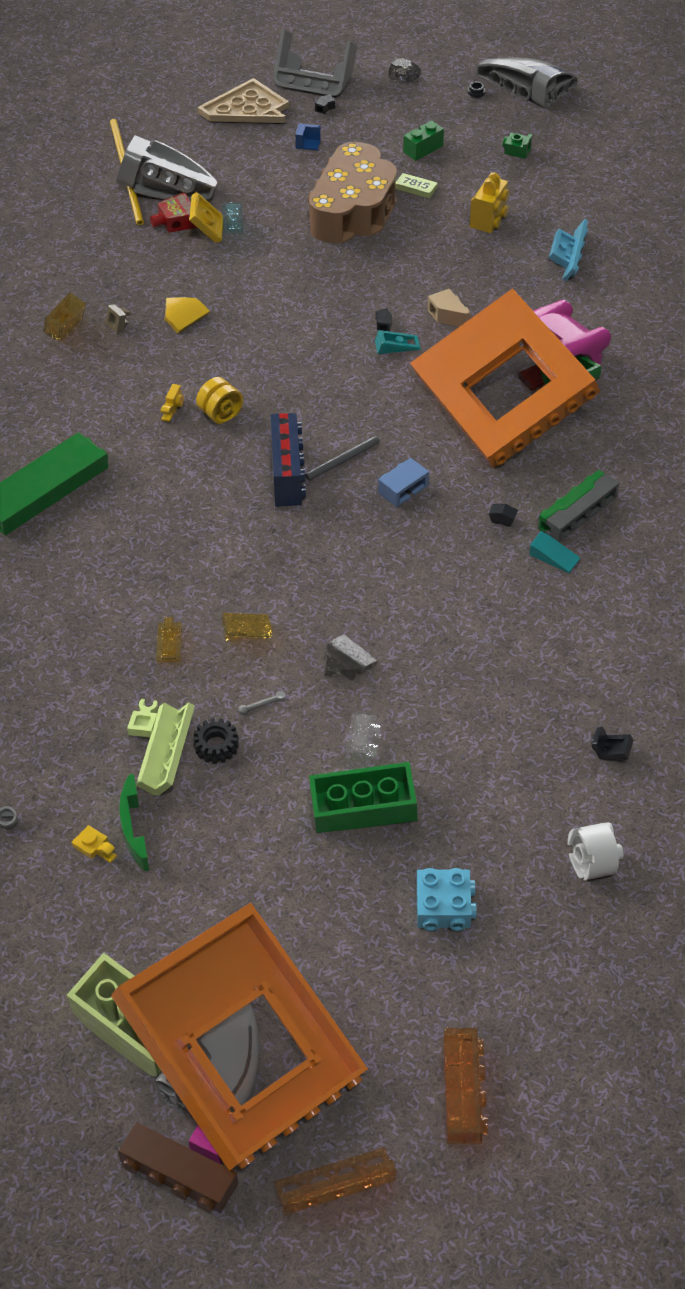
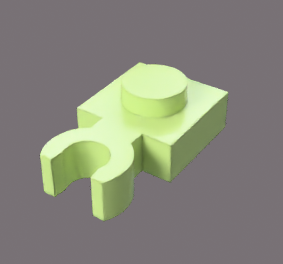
[127,699,158,738]

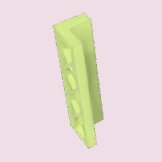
[136,702,195,796]

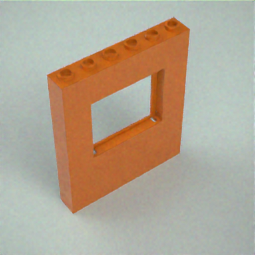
[410,288,601,468]
[111,902,368,1171]

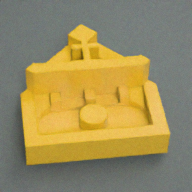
[164,297,210,334]

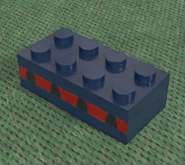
[270,413,306,507]

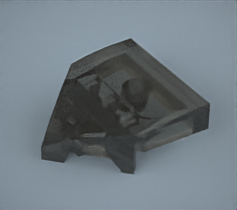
[324,635,378,680]

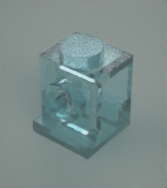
[223,203,243,233]

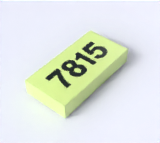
[396,173,438,198]

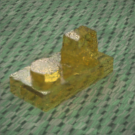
[221,613,273,640]
[156,617,182,663]

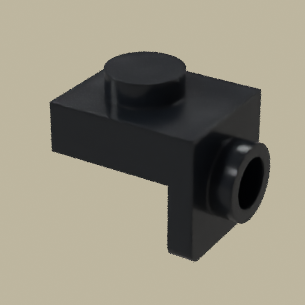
[591,726,634,761]

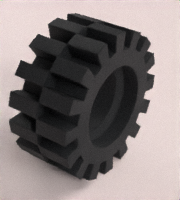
[193,718,239,764]

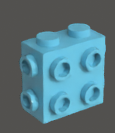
[416,868,476,931]

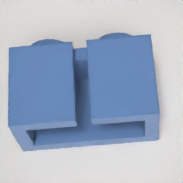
[378,458,429,507]

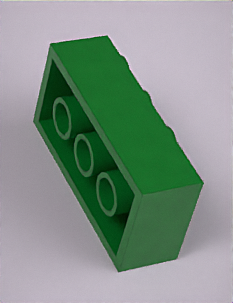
[309,762,418,833]

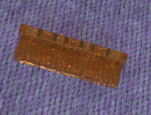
[274,1147,396,1216]

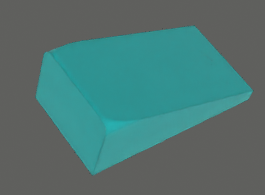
[375,330,421,354]
[529,531,581,573]

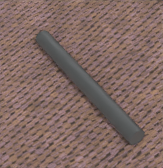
[305,436,379,481]

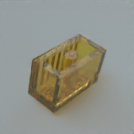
[43,292,86,342]

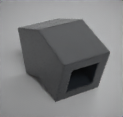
[315,94,335,114]
[375,308,392,332]
[489,504,518,527]

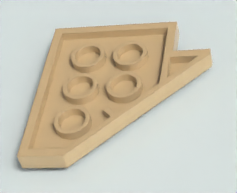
[198,78,289,123]

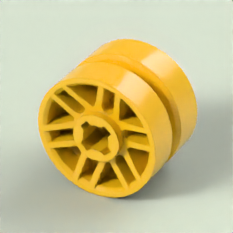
[196,377,243,424]

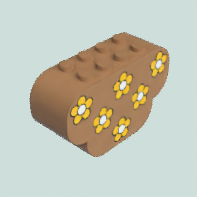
[308,142,397,243]

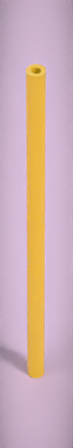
[110,119,144,225]

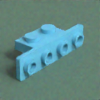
[549,219,588,281]

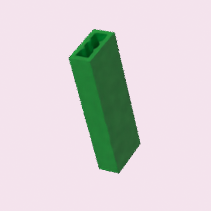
[0,432,109,536]

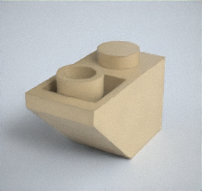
[428,289,471,327]

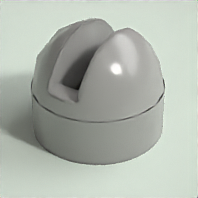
[0,806,18,829]

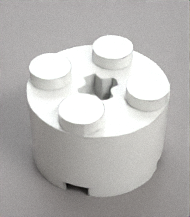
[568,822,624,880]

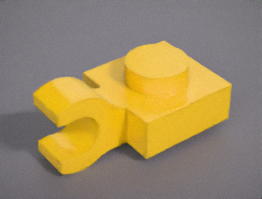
[71,825,117,863]

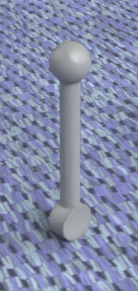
[238,691,286,714]

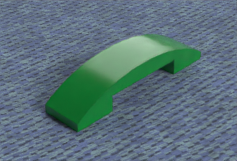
[119,774,149,871]

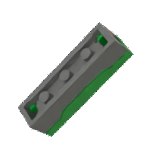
[538,470,619,543]

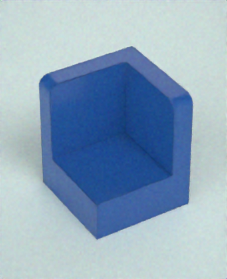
[295,123,321,151]

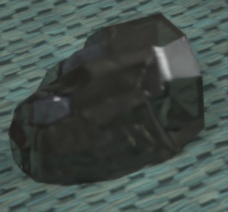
[389,58,421,82]

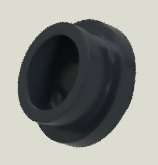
[467,81,486,97]

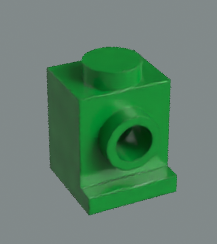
[502,133,532,159]

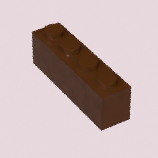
[118,1122,238,1214]

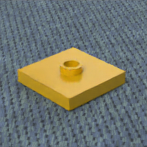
[189,192,224,243]

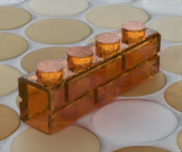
[443,1028,488,1144]

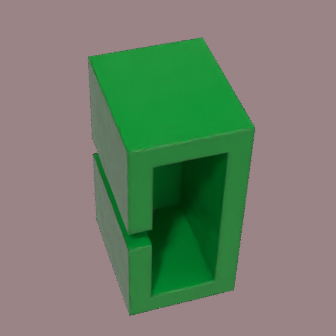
[403,120,444,161]

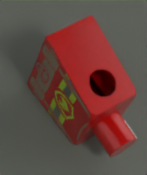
[150,192,198,233]

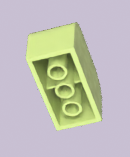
[67,953,161,1077]

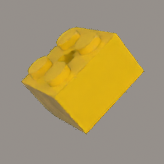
[470,172,510,233]

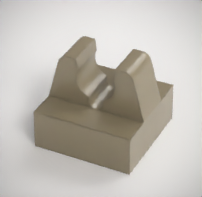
[105,304,131,334]

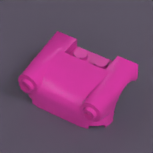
[528,300,611,365]

